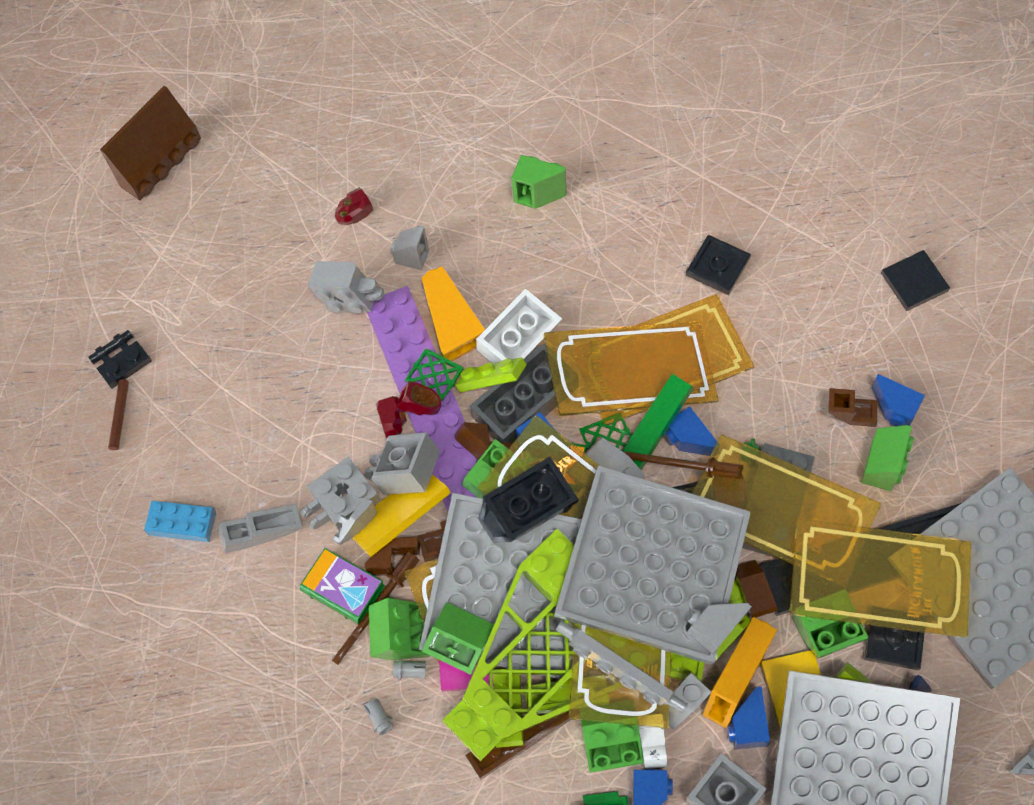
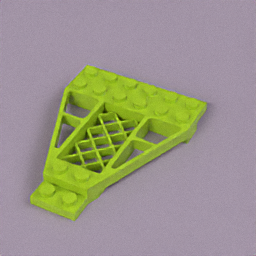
[442,529,661,761]

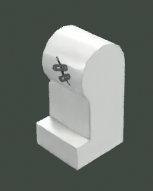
[637,714,667,770]

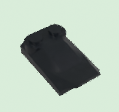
[478,457,579,543]

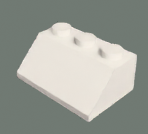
[476,289,562,363]

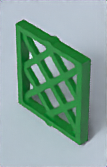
[405,348,464,402]
[579,412,631,451]

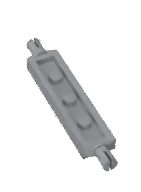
[555,620,688,713]

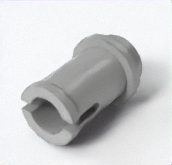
[393,659,426,680]
[363,699,393,735]

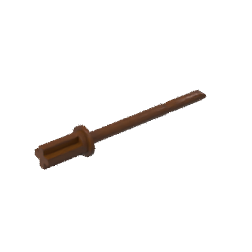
[623,451,744,479]
[332,551,420,665]

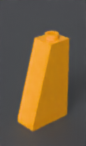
[421,266,485,365]
[702,617,778,729]

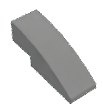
[218,504,302,554]

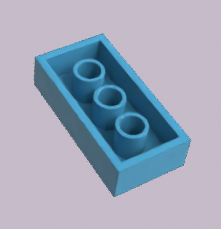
[144,501,216,542]

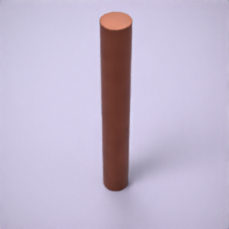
[108,379,128,450]

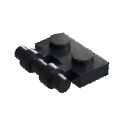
[88,330,152,389]

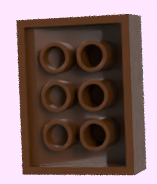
[100,86,201,201]

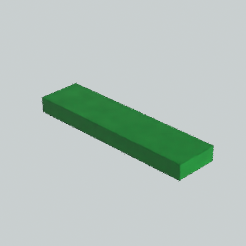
[622,373,695,470]

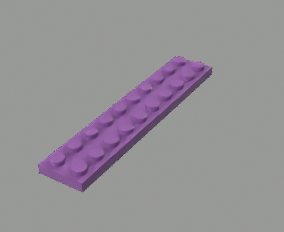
[367,286,478,511]

